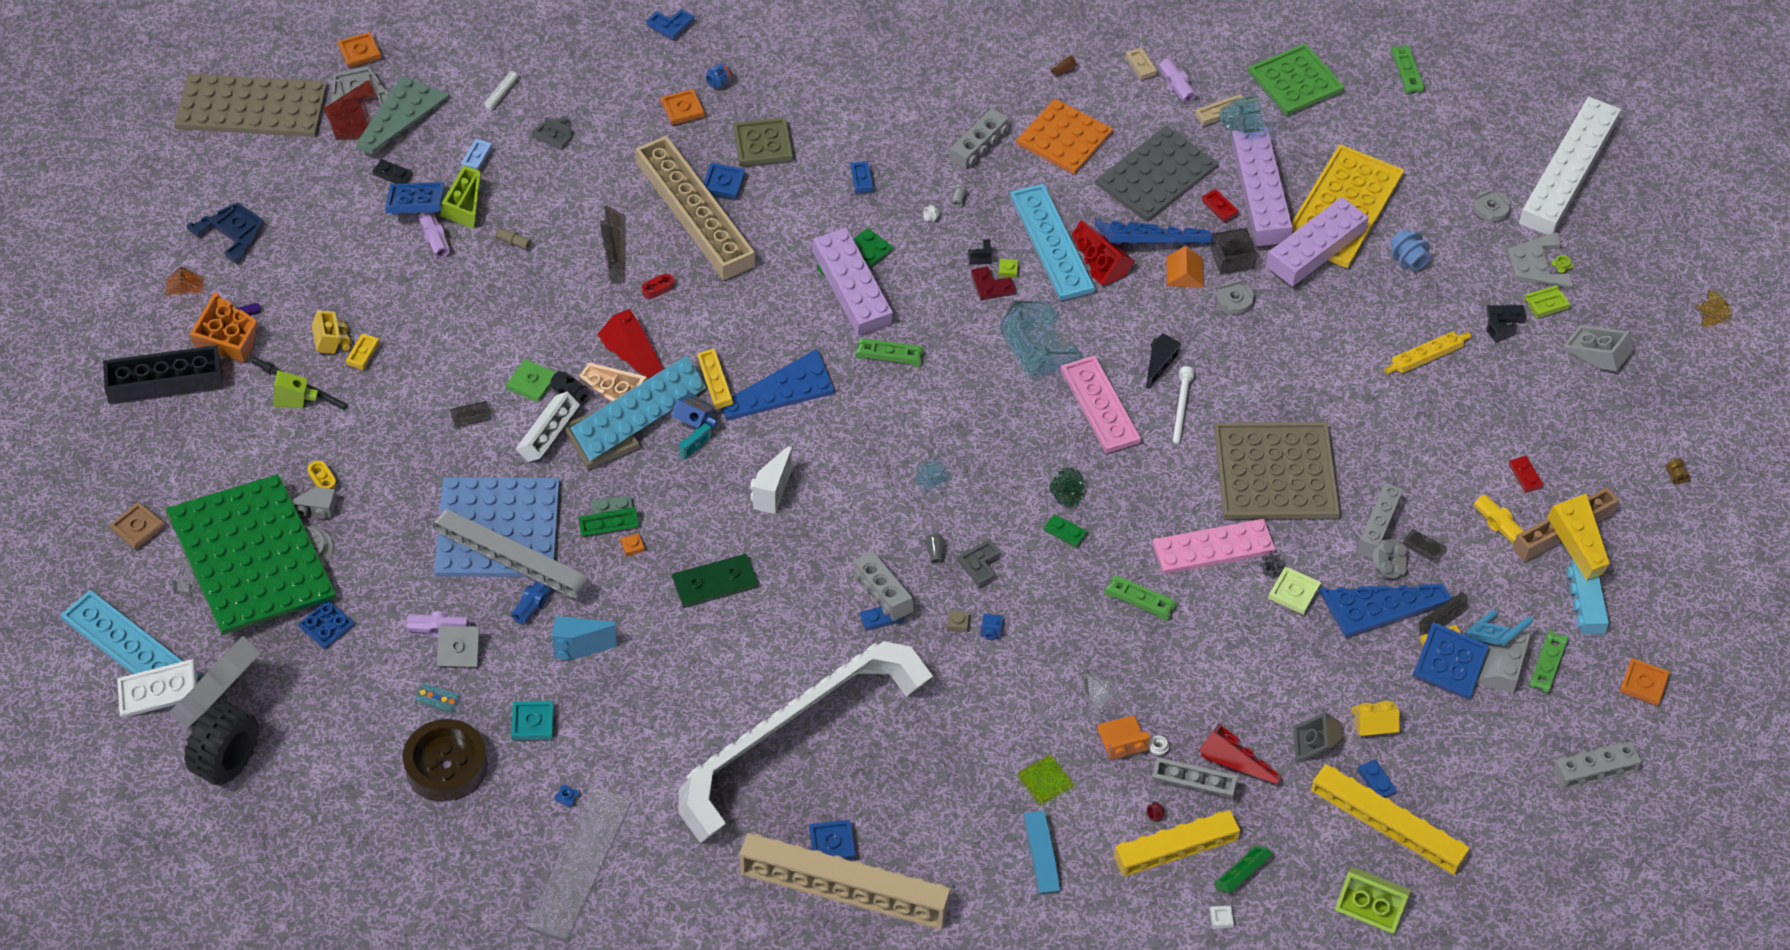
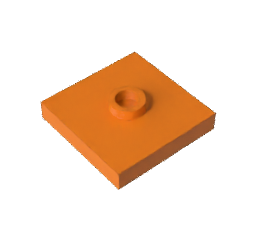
[337,32,381,68]
[660,89,705,126]
[1619,658,1670,706]

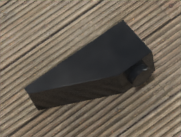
[1146,333,1181,389]

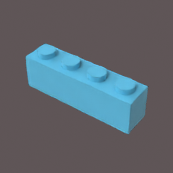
[1566,559,1609,634]

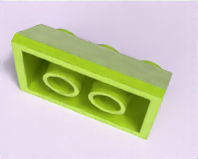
[1334,866,1411,934]

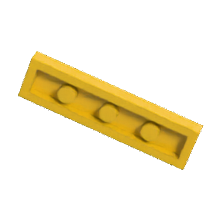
[697,348,733,410]

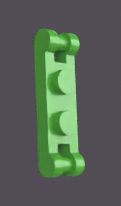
[1390,45,1424,94]
[855,338,924,367]
[1104,575,1176,621]
[1529,630,1568,693]

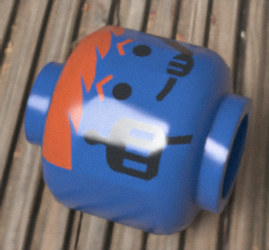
[706,63,732,89]

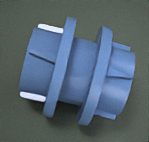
[1390,229,1431,271]

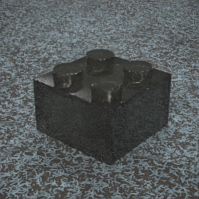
[1210,228,1257,274]

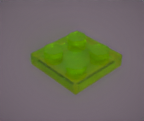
[1016,754,1074,807]

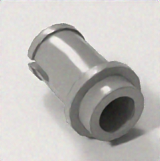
[951,184,967,208]

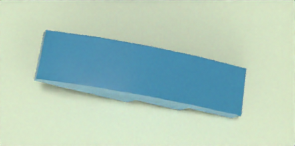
[1023,810,1060,894]

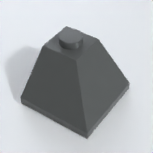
[1293,712,1342,762]

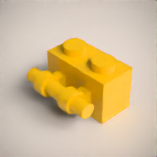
[312,310,351,354]
[1351,701,1399,736]

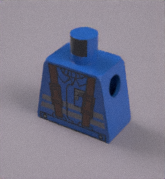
[671,393,720,428]

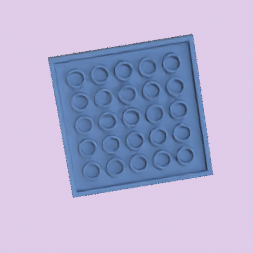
[434,477,559,577]

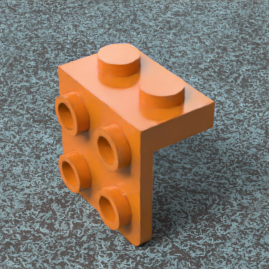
[1097,716,1150,760]

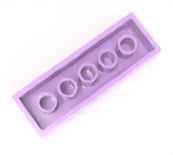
[1266,197,1369,287]
[812,228,893,336]

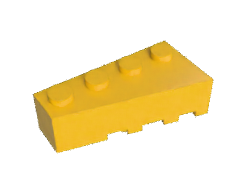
[1547,493,1610,581]

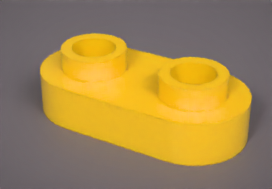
[307,460,336,489]

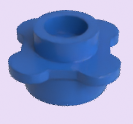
[554,784,579,806]

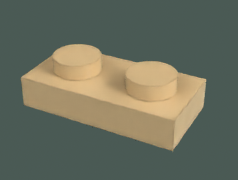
[1125,48,1157,80]

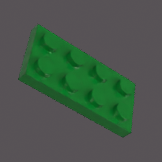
[817,228,894,277]

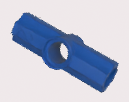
[511,581,553,625]

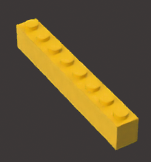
[1310,764,1470,875]

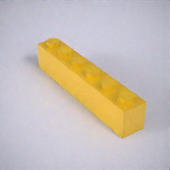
[1114,810,1240,877]

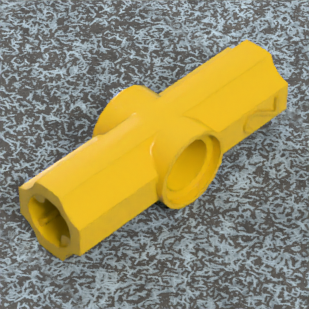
[1473,494,1524,544]

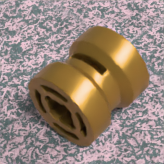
[1665,458,1690,485]

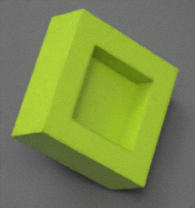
[998,259,1018,278]

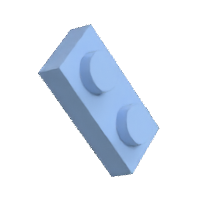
[461,139,492,171]

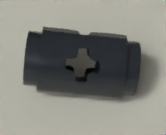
[550,371,590,406]

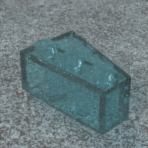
[1219,96,1264,133]

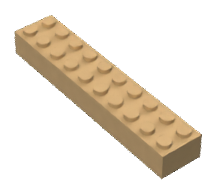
[635,136,755,281]
[739,833,950,930]

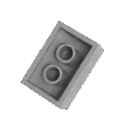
[1475,632,1530,694]

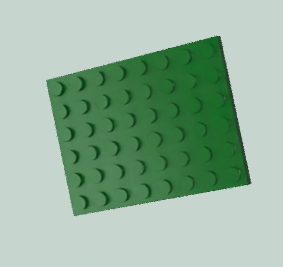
[166,474,336,636]

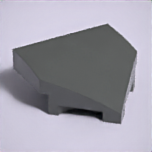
[532,116,571,150]

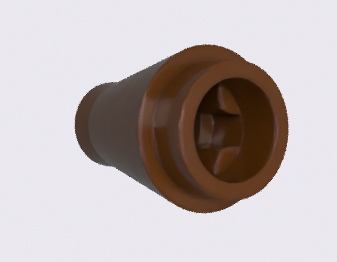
[1050,54,1077,77]

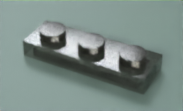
[1419,592,1468,636]

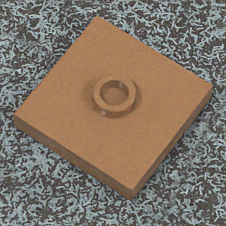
[109,502,165,550]

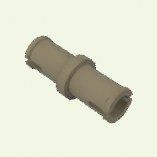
[495,227,532,250]

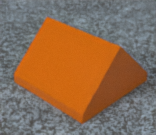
[1166,246,1203,288]

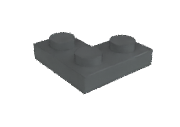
[957,539,1001,587]

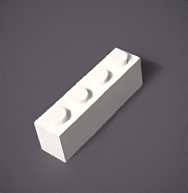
[516,392,580,462]

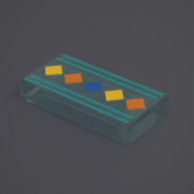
[414,683,460,715]

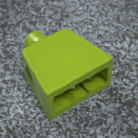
[273,370,318,408]

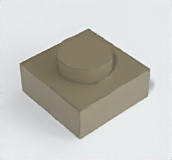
[947,610,969,632]

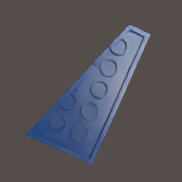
[1095,218,1214,245]
[721,349,834,421]
[1319,584,1452,638]

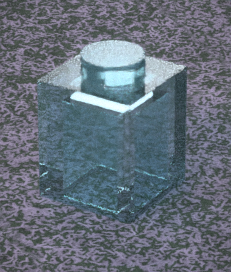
[915,458,946,491]

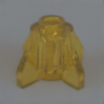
[1695,290,1731,327]

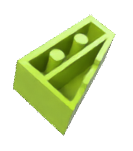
[441,165,480,229]

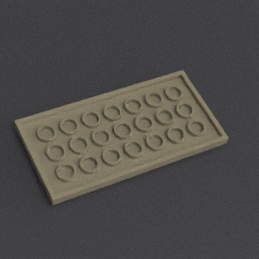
[174,74,327,137]

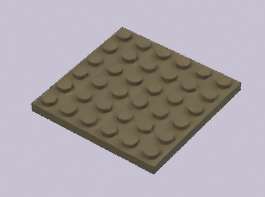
[1213,422,1340,519]

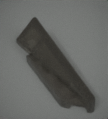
[600,206,626,285]

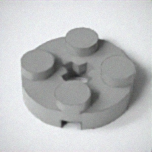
[1473,190,1510,223]
[1216,281,1254,315]
[1373,539,1406,579]

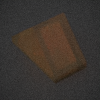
[165,266,203,295]

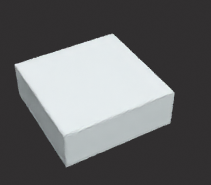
[1209,906,1234,929]

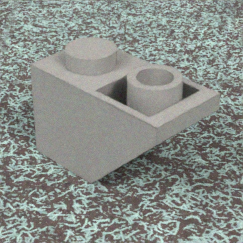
[292,487,337,519]

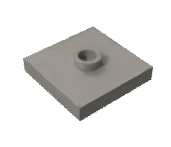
[437,626,480,667]

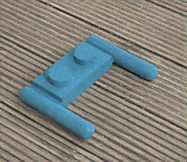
[1464,610,1533,646]

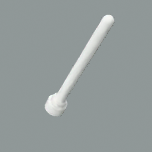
[1173,366,1194,444]

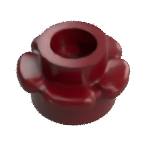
[1146,801,1165,821]

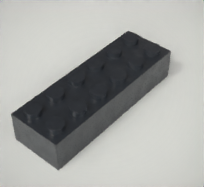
[103,345,223,404]

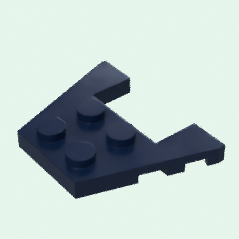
[186,202,264,264]

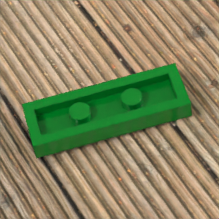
[578,507,639,536]
[1214,845,1272,893]

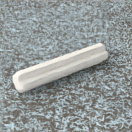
[484,71,518,110]

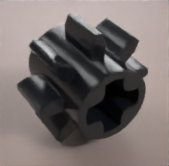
[1259,551,1285,577]

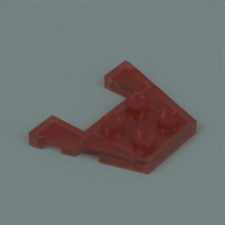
[324,80,375,140]

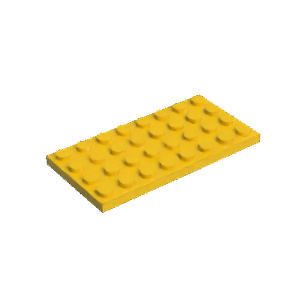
[1291,144,1404,269]

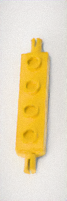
[1384,331,1471,375]

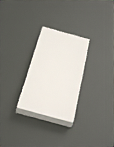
[117,659,197,718]

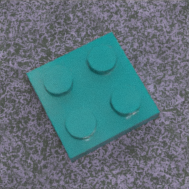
[511,701,554,740]

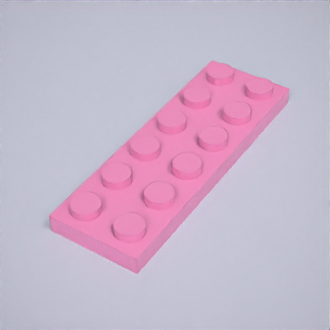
[1060,355,1141,454]
[1152,519,1275,574]

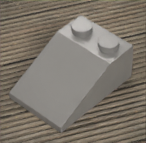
[1563,325,1634,371]

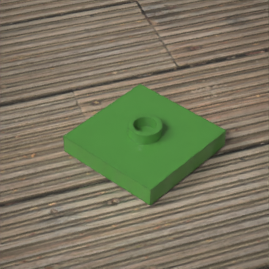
[506,359,556,403]

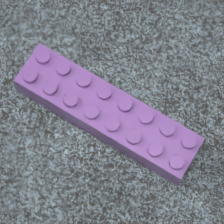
[1232,127,1292,246]

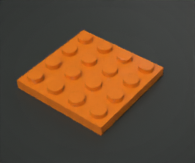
[1016,98,1113,175]

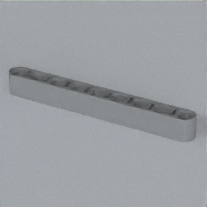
[432,509,588,598]

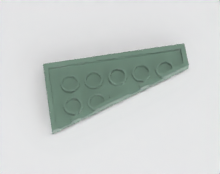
[356,76,450,155]

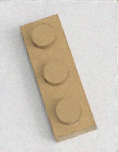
[1195,94,1249,126]

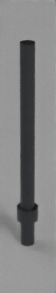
[251,357,348,410]

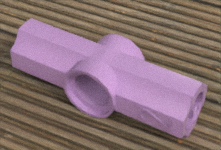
[1158,58,1196,104]
[418,212,450,259]
[406,611,469,637]

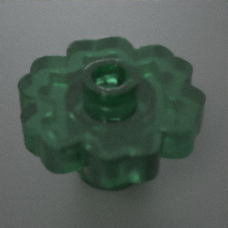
[1049,468,1085,507]

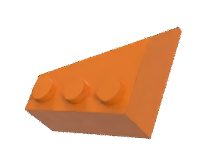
[190,292,258,362]

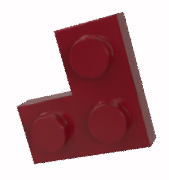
[971,267,1016,301]

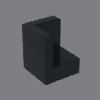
[968,239,992,265]
[1486,317,1517,343]

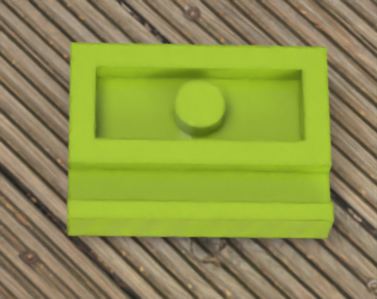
[1524,285,1570,318]

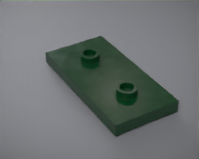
[671,554,758,608]

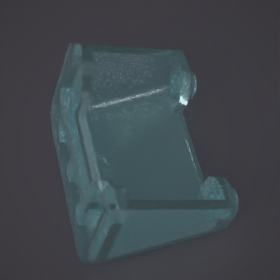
[1000,301,1081,376]

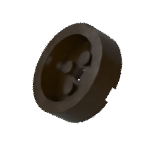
[402,719,487,802]

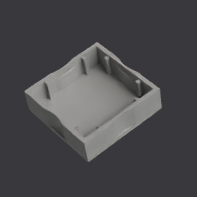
[169,636,261,728]

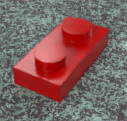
[1201,189,1239,223]
[1508,455,1544,493]

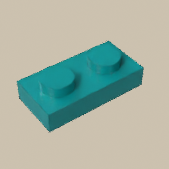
[679,423,711,460]

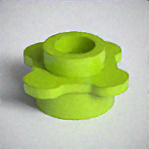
[1551,255,1573,273]

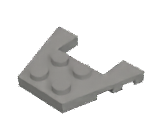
[329,67,389,123]
[1507,232,1573,290]

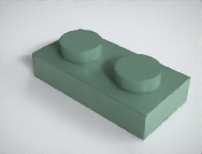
[592,496,632,514]

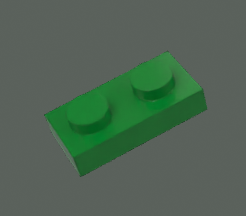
[1043,514,1087,548]

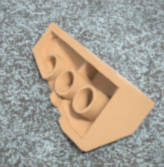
[579,363,647,402]

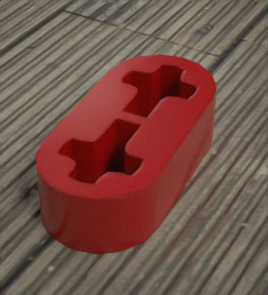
[642,274,674,299]

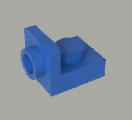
[980,613,1003,640]

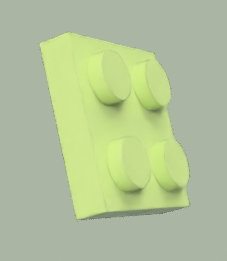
[1268,566,1321,615]

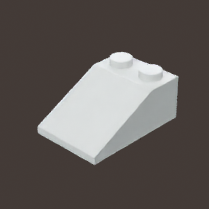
[750,446,792,514]

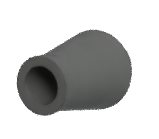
[925,533,944,564]

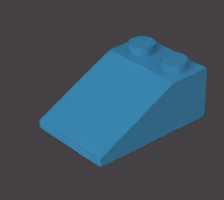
[552,616,618,660]

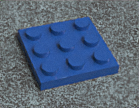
[385,182,445,215]
[1412,622,1489,699]

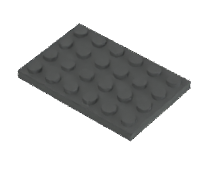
[1095,125,1219,222]

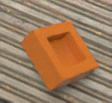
[620,533,645,557]

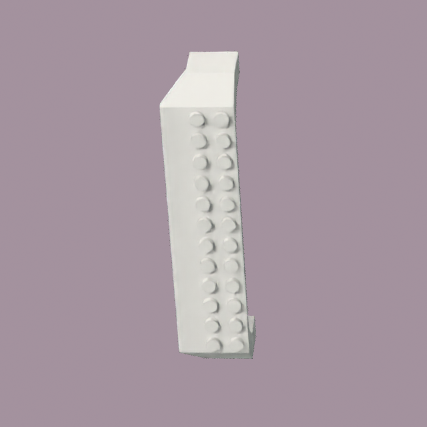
[679,641,933,843]

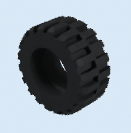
[184,702,259,785]

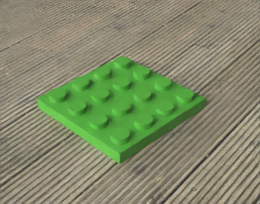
[1248,43,1344,116]

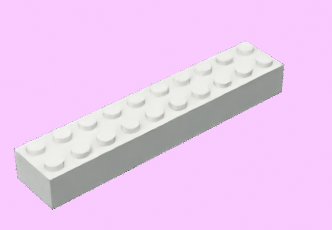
[1519,96,1621,235]

